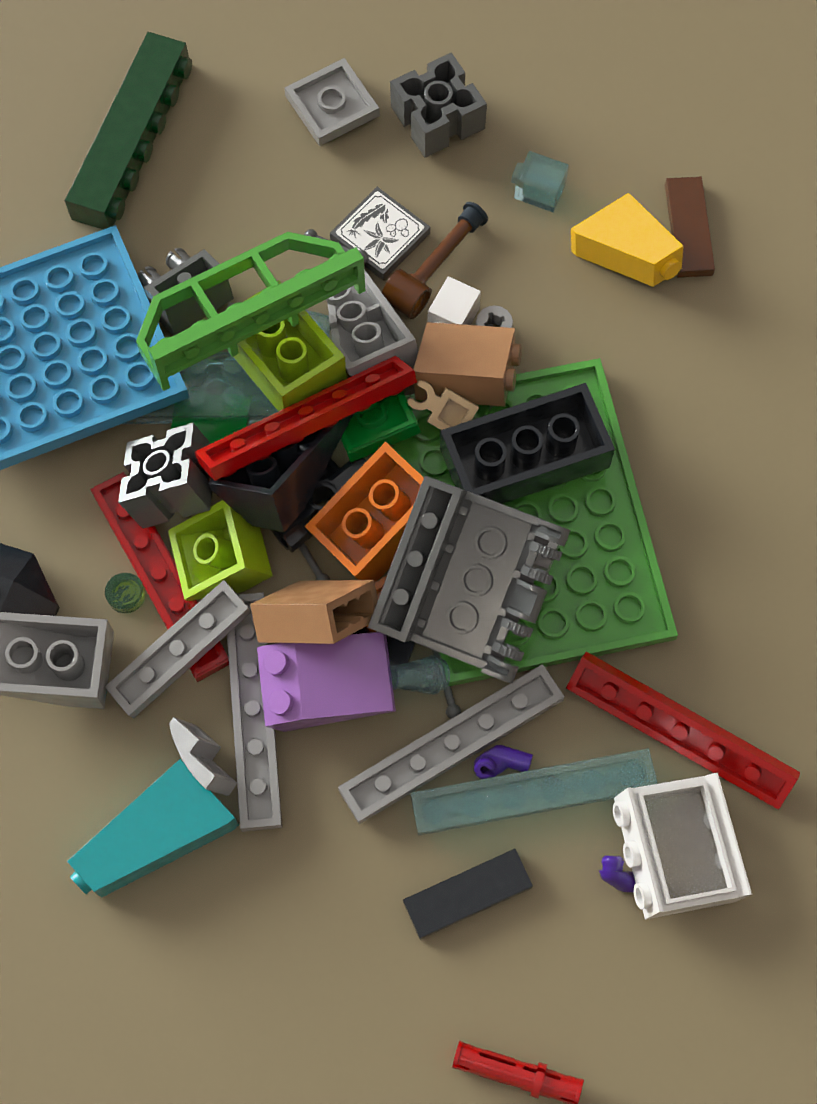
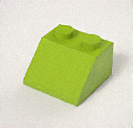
[168,500,273,601]

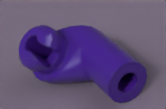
[474,745,533,780]
[599,855,636,893]

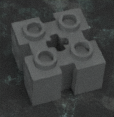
[390,52,487,158]
[118,423,212,529]

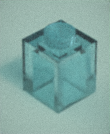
[511,151,569,213]

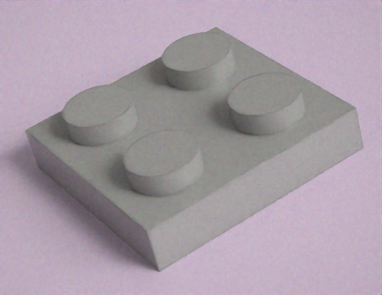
[284,58,380,146]

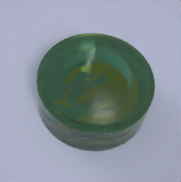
[105,573,146,613]

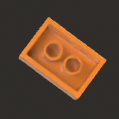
[305,442,424,583]

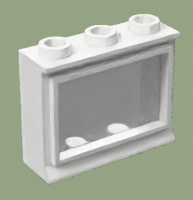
[613,773,752,920]

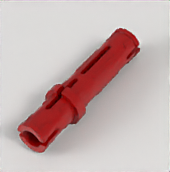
[452,1041,584,1104]

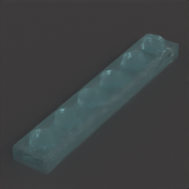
[411,748,658,836]

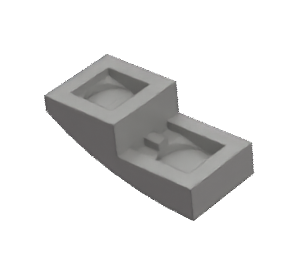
[169,717,237,796]

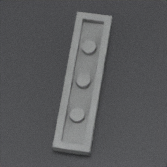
[105,580,252,718]

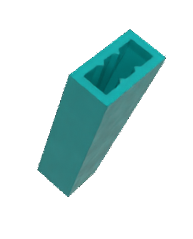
[67,759,239,898]

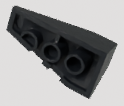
[208,413,354,532]

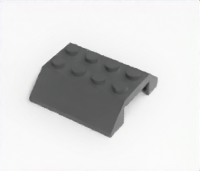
[368,476,571,683]

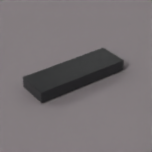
[403,849,533,940]

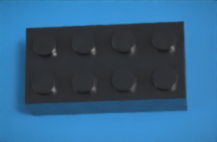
[440,383,615,504]

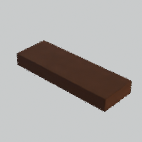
[665,176,715,278]

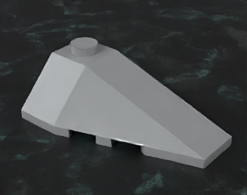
[326,269,418,376]

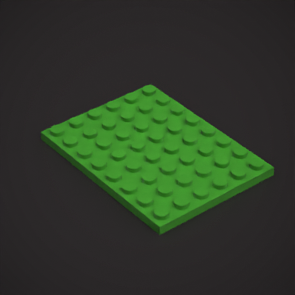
[392,358,678,686]

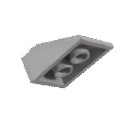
[0,612,114,709]

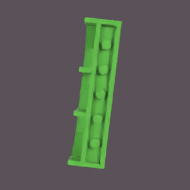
[136,232,366,391]

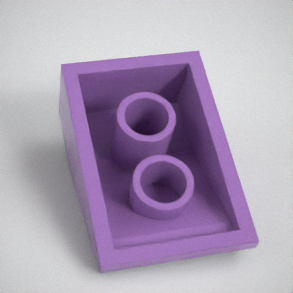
[257,632,396,732]

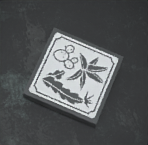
[330,187,431,281]

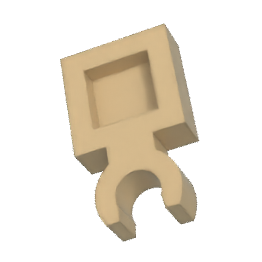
[407,380,479,430]

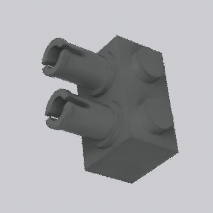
[137,248,234,336]

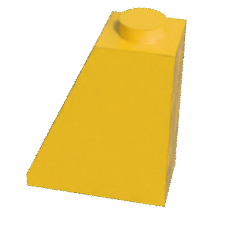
[571,193,683,287]

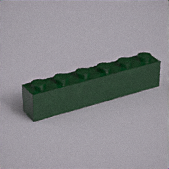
[64,32,192,230]

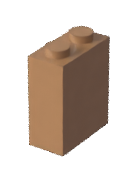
[414,322,522,406]
[250,580,378,644]

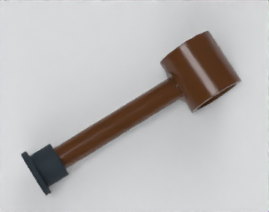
[382,202,488,319]

